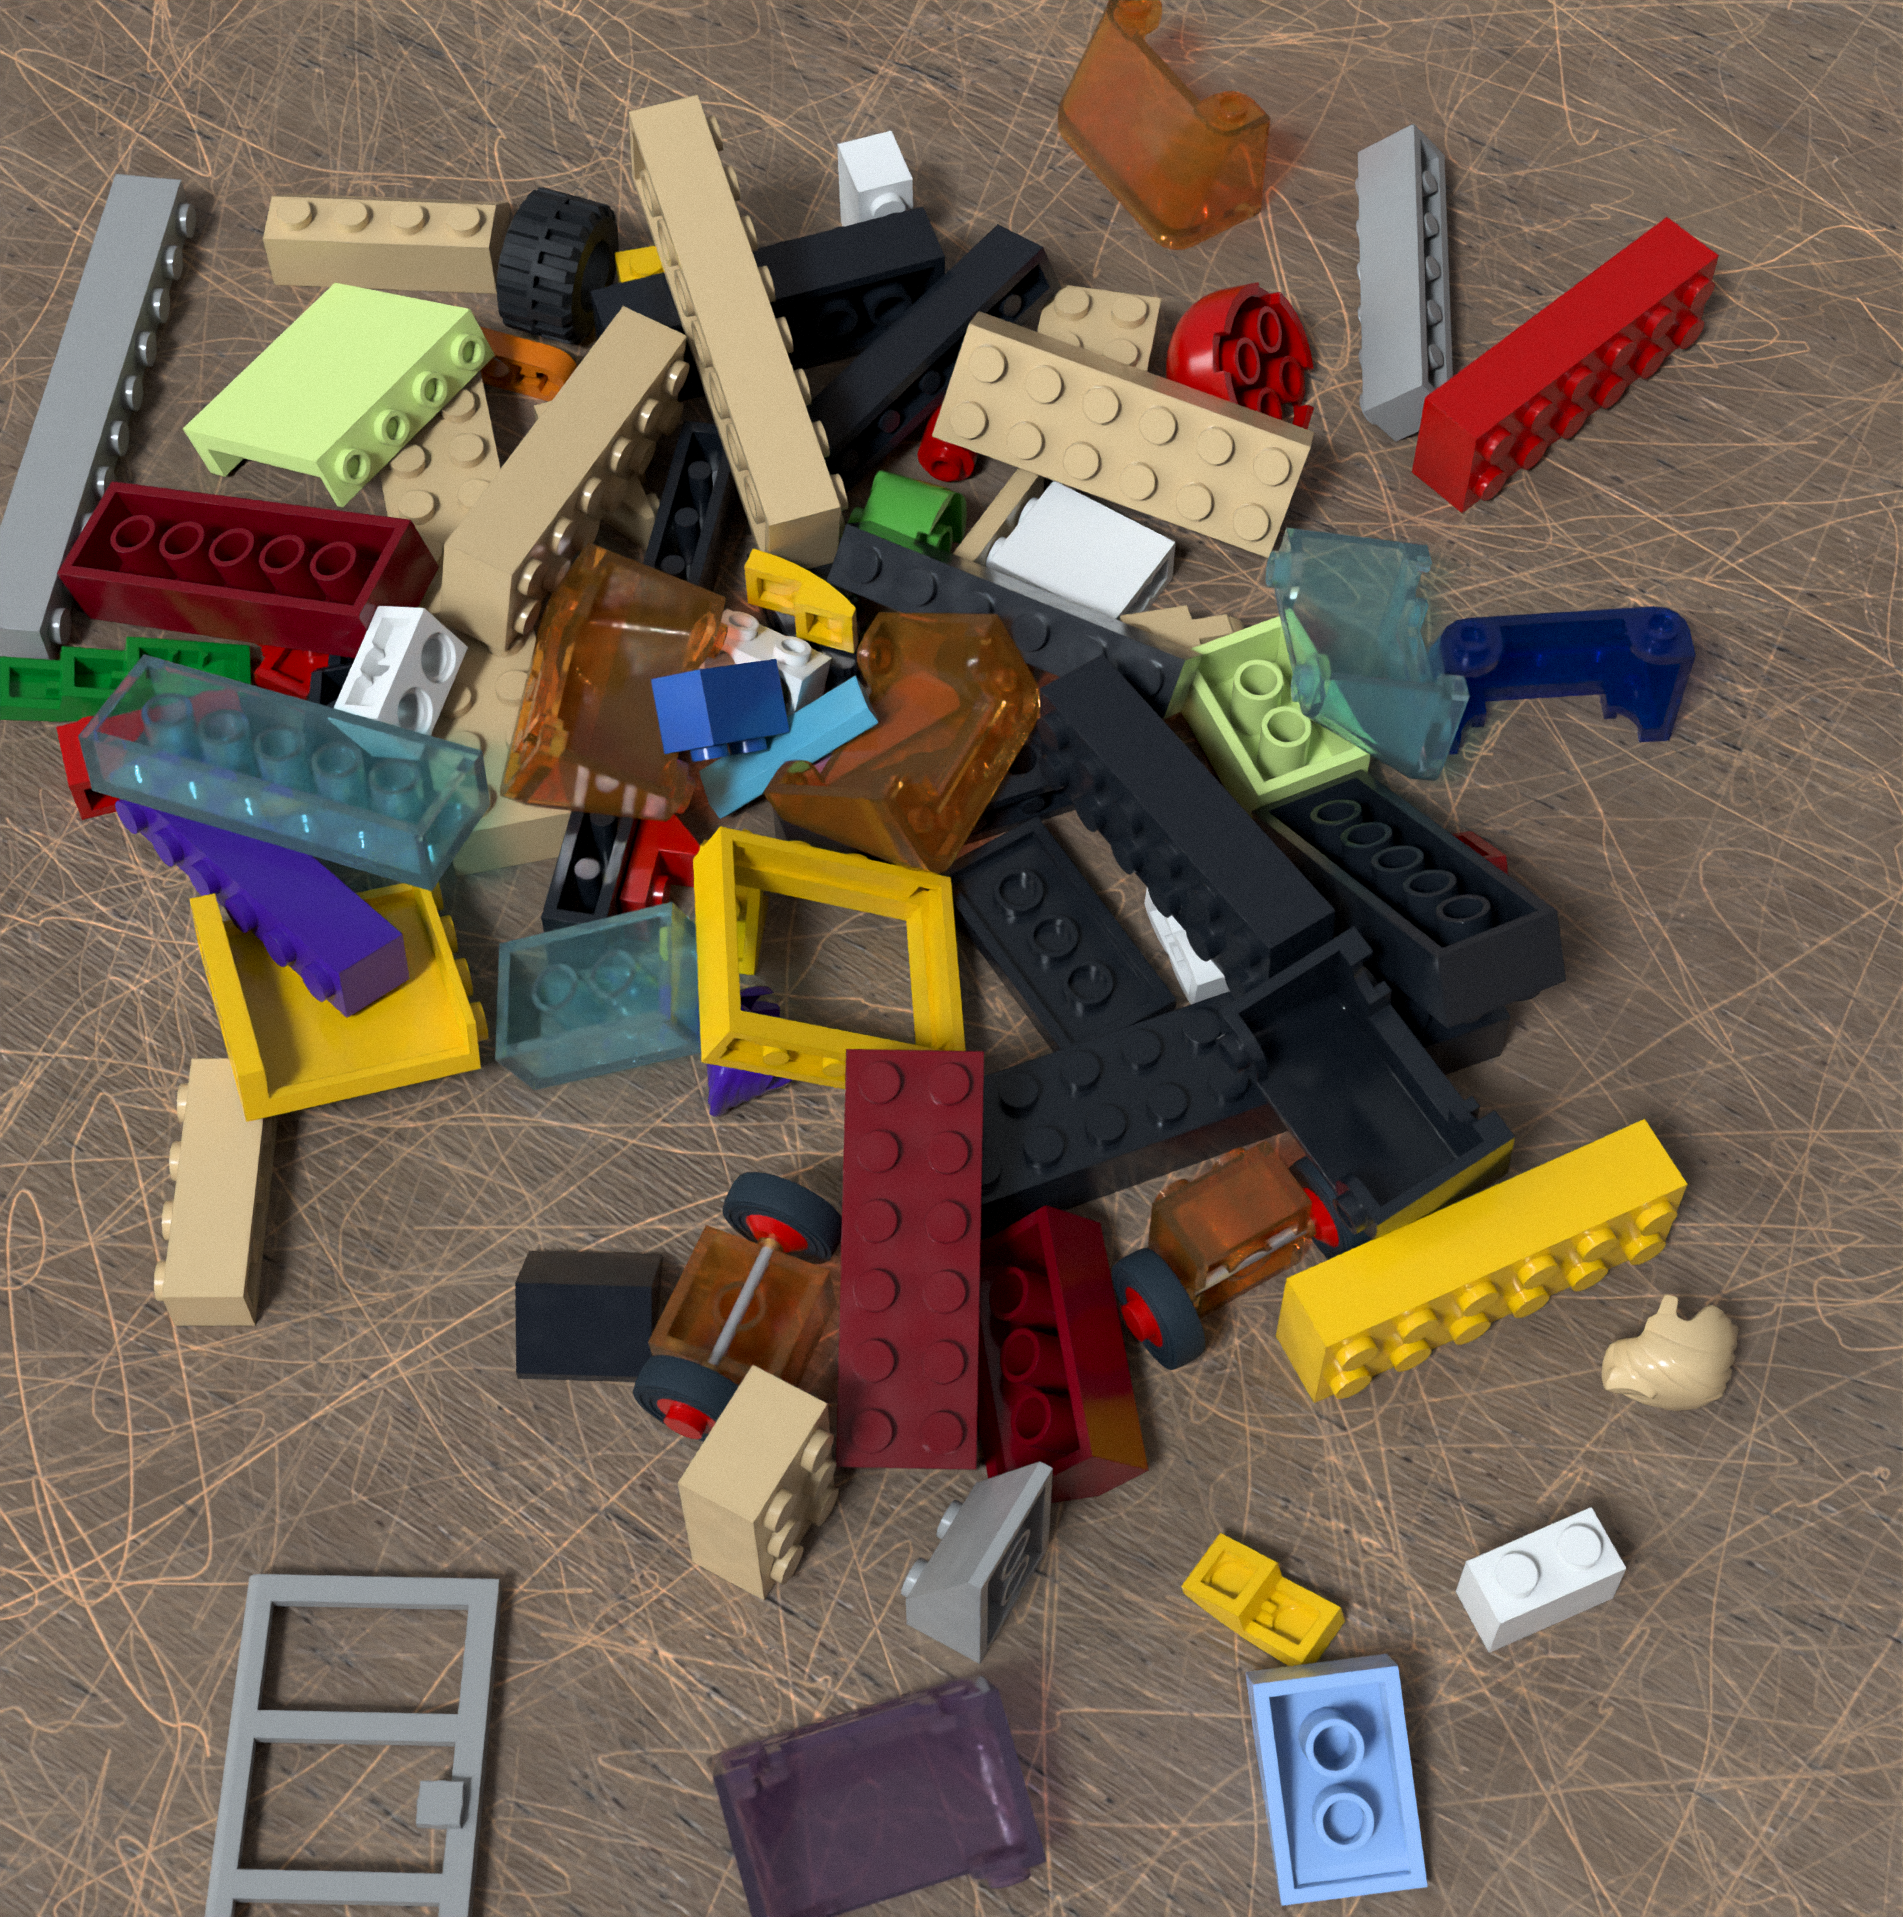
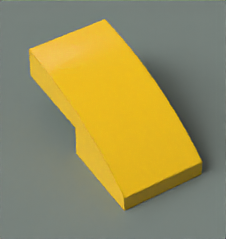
[744,548,858,654]
[1181,1533,1345,1666]

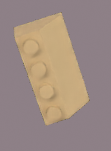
[263,193,510,294]

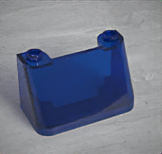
[1415,606,1696,756]

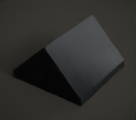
[515,1251,663,1382]

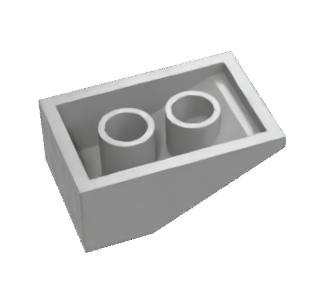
[901,1461,1053,1664]

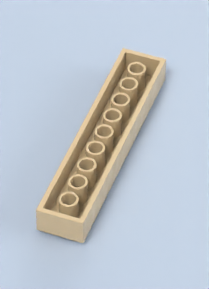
[379,371,571,877]

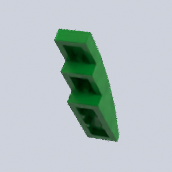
[0,636,251,722]

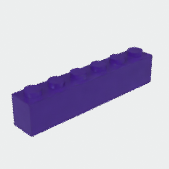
[114,739,410,1018]

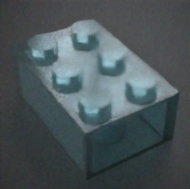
[495,902,701,1090]

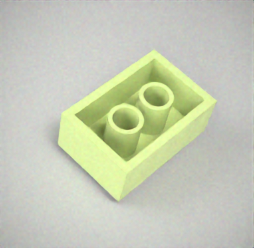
[1181,614,1371,818]

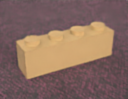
[154,1058,278,1326]

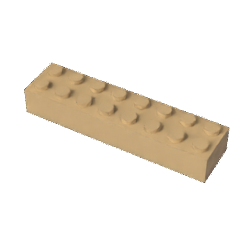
[629,95,848,570]

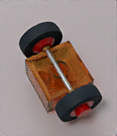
[1112,1140,1373,1370]
[633,1172,842,1442]

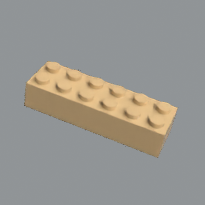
[440,306,689,653]
[932,311,1314,558]

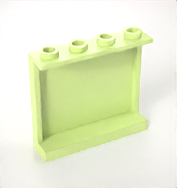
[183,283,495,507]

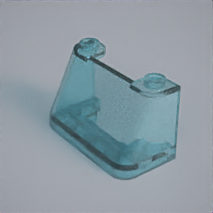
[1266,528,1470,781]

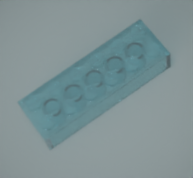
[78,654,490,891]

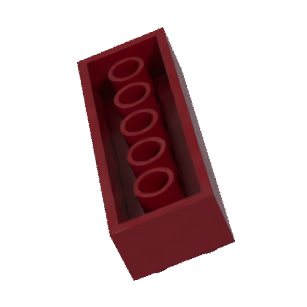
[57,481,439,658]
[836,1049,984,1470]

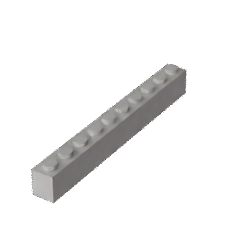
[0,174,196,660]

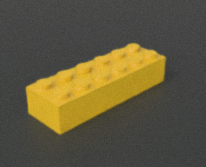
[1276,1119,1688,1403]

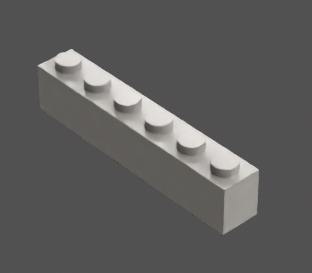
[1355,124,1453,442]

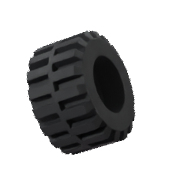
[497,187,619,345]

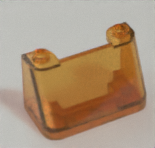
[1058,0,1271,250]
[499,542,728,822]
[763,612,1040,874]

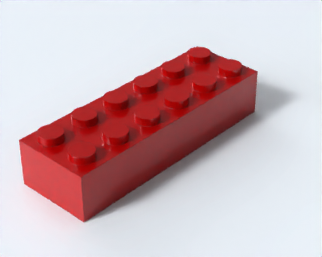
[1412,217,1719,513]

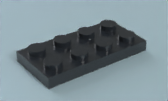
[931,816,1177,1052]

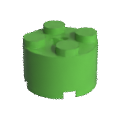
[848,470,967,552]

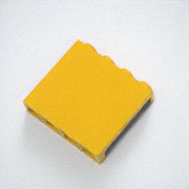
[189,851,489,1122]

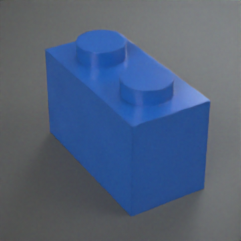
[651,659,790,762]

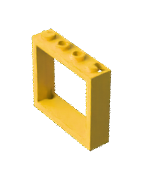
[693,826,966,1089]

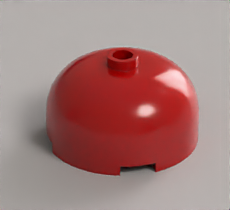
[1166,282,1314,429]

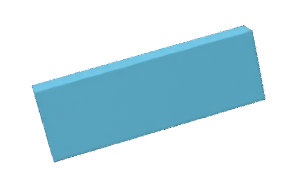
[699,676,878,819]

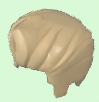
[1602,1295,1739,1411]

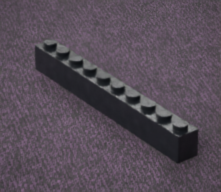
[541,420,739,967]

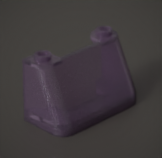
[706,1675,1047,1917]

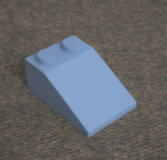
[1245,1654,1428,1906]

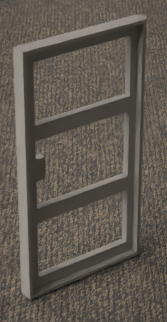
[204,1574,503,1917]

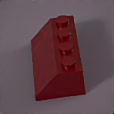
[978,1205,1149,1503]

